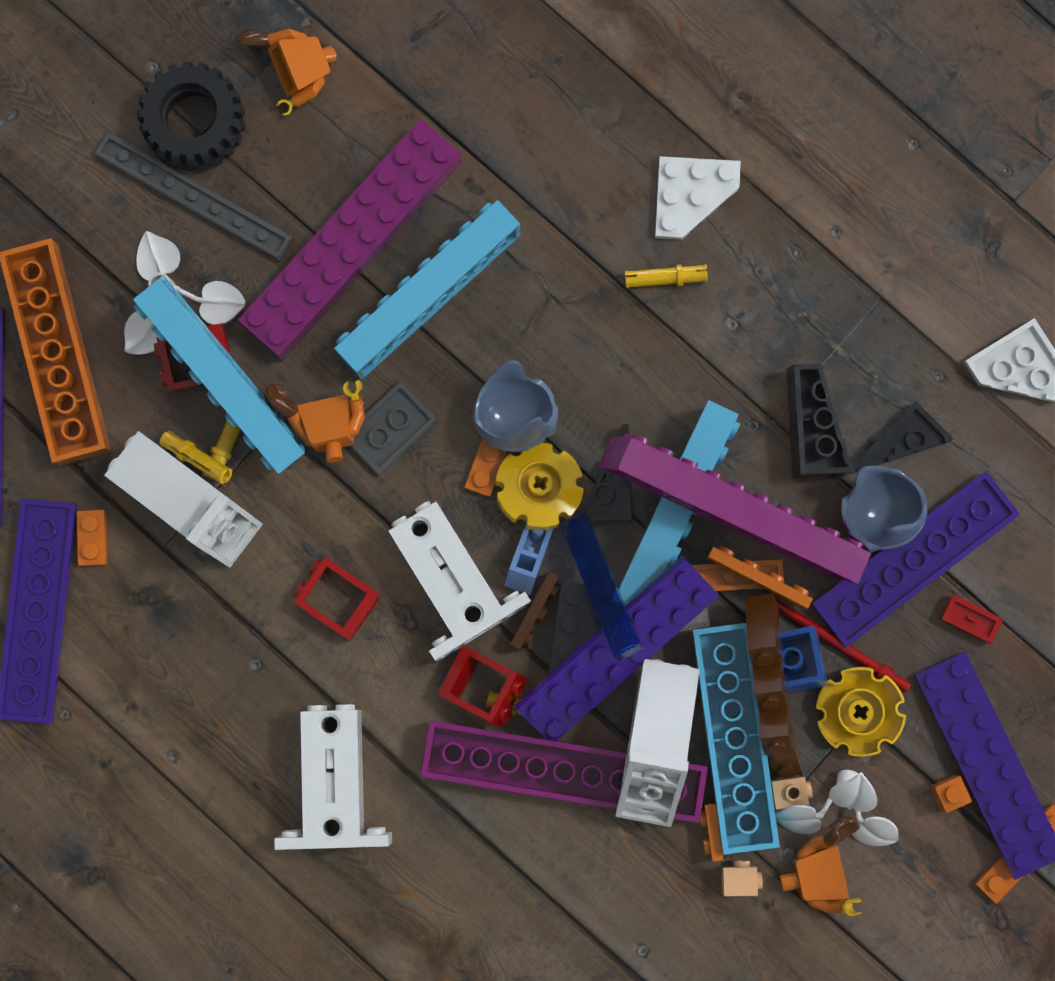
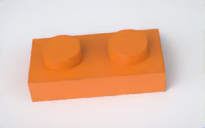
[465,438,507,498]
[77,510,108,566]
[700,803,724,862]

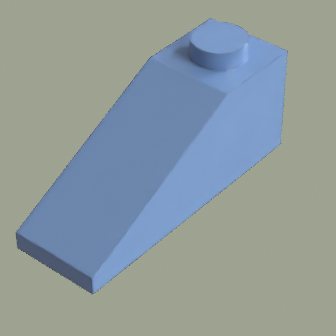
[504,524,553,595]

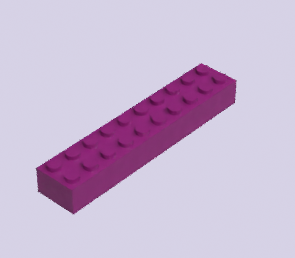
[238,118,462,361]
[599,433,871,584]
[421,721,708,823]

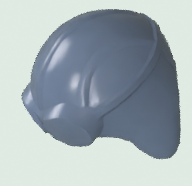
[473,360,558,452]
[841,466,927,552]

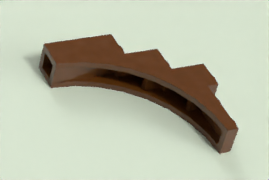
[746,593,803,778]

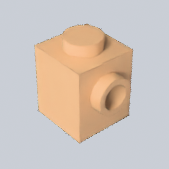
[771,776,813,810]
[721,860,763,896]

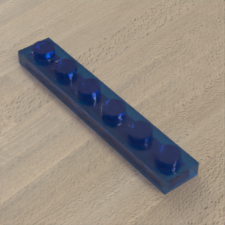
[560,511,643,662]

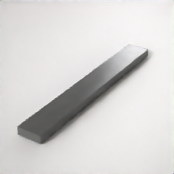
[94,131,294,262]

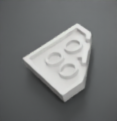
[655,156,741,240]
[964,318,1055,403]

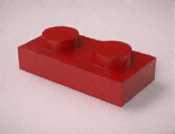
[940,594,1004,644]

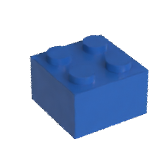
[780,625,828,694]

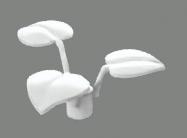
[124,231,246,355]
[775,770,899,846]

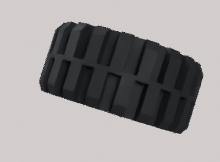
[137,62,245,172]

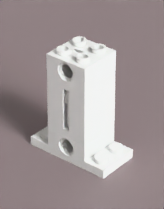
[104,431,263,567]
[389,501,531,662]
[615,659,700,827]
[274,704,392,850]

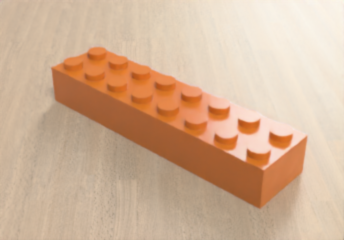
[0,238,112,467]

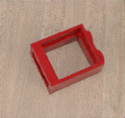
[154,323,231,391]
[293,557,382,641]
[437,645,527,728]

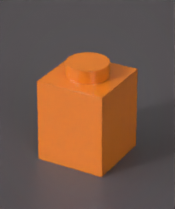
[929,775,972,813]

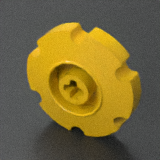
[495,443,584,531]
[816,667,906,757]

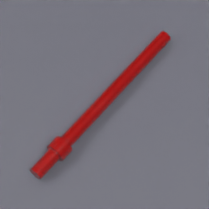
[774,596,911,693]

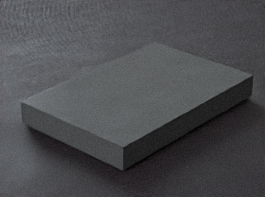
[350,380,439,476]

